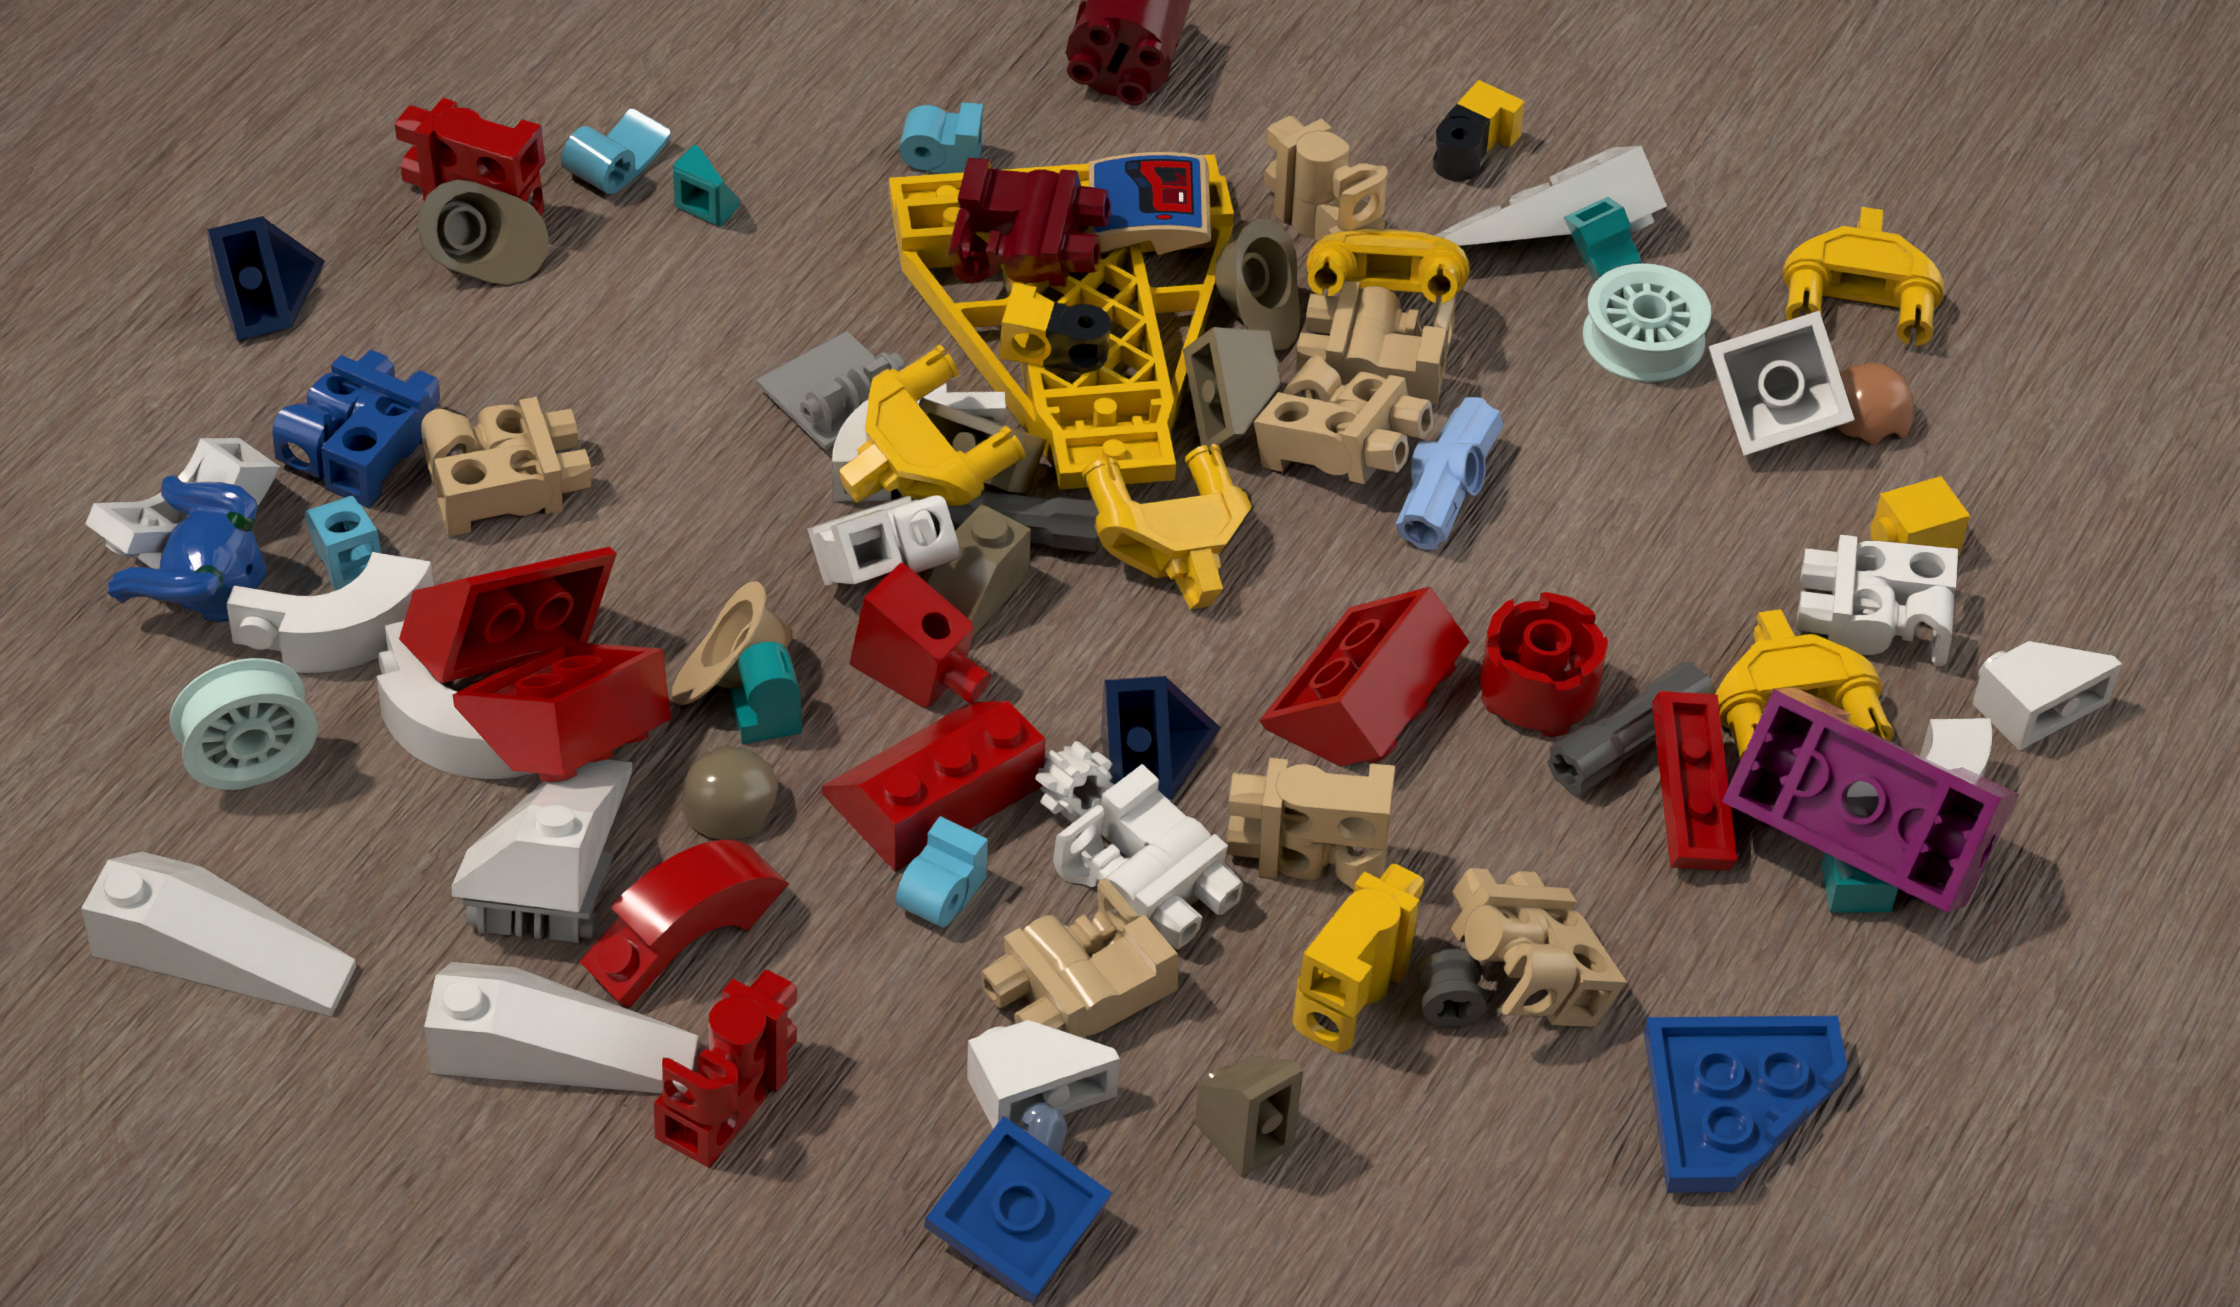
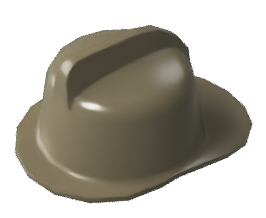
[417,180,549,285]
[1215,218,1300,351]

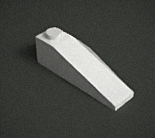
[1434,146,1667,246]
[452,759,632,912]
[81,852,356,1016]
[424,962,699,1093]

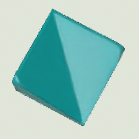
[673,144,741,227]
[1821,852,1898,913]

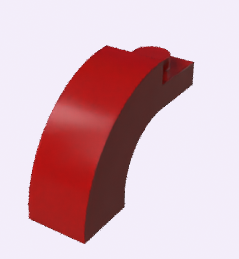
[580,840,789,1008]

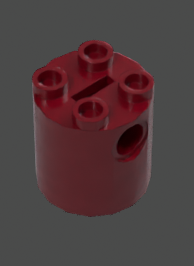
[1066,0,1191,105]

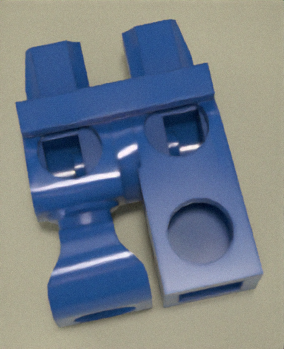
[272,349,440,508]

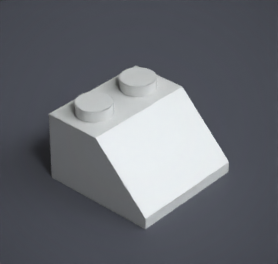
[1709,311,1855,456]

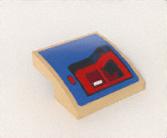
[1089,152,1211,255]

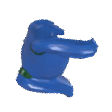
[107,476,266,622]

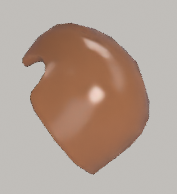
[1834,363,1915,445]

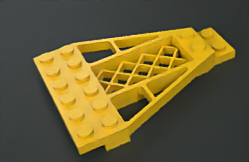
[889,154,1234,490]

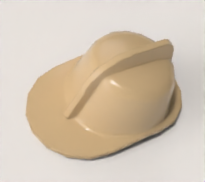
[671,581,793,705]

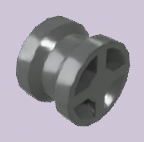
[1417,949,1487,1028]

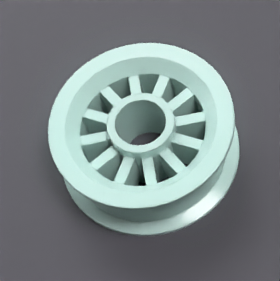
[1583,264,1711,383]
[170,658,318,790]

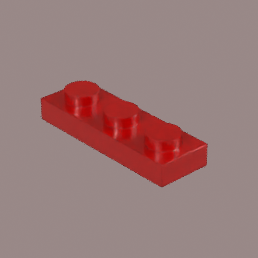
[1652,691,1737,871]

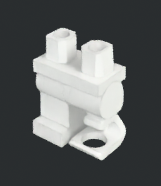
[807,495,959,585]
[1796,535,1958,667]
[1053,764,1243,950]

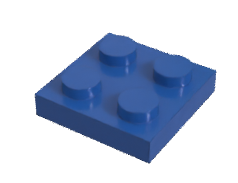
[924,1116,1112,1304]

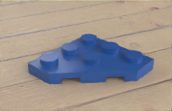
[1644,1016,1847,1193]

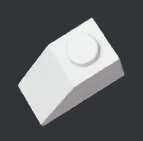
[1972,641,2122,751]
[967,1020,1120,1129]

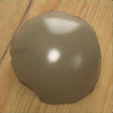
[682,746,779,840]

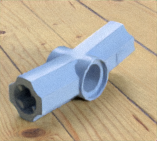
[1395,397,1503,550]

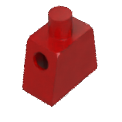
[849,562,991,707]

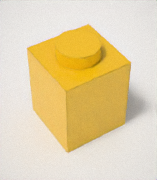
[1870,476,1970,556]

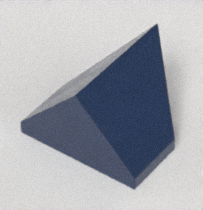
[207,216,325,341]
[1101,675,1221,799]

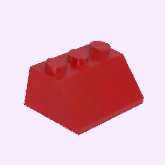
[399,546,617,683]
[1259,587,1470,766]
[453,641,671,782]
[822,700,1046,872]

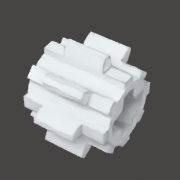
[1035,741,1114,823]

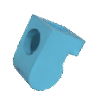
[899,102,983,174]
[305,496,382,591]
[896,816,988,928]

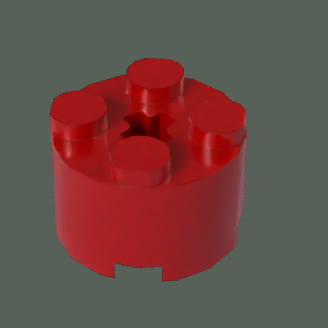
[1480,592,1608,737]

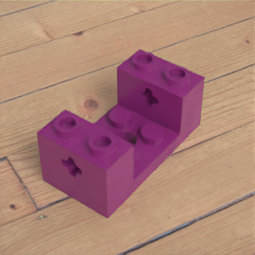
[1722,687,2019,912]

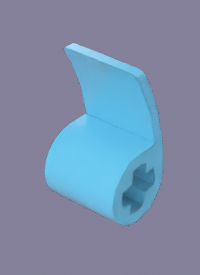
[561,109,670,194]

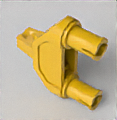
[1783,207,1944,346]
[1306,228,1470,303]
[839,344,1026,506]
[1082,444,1252,609]
[1715,609,1894,761]

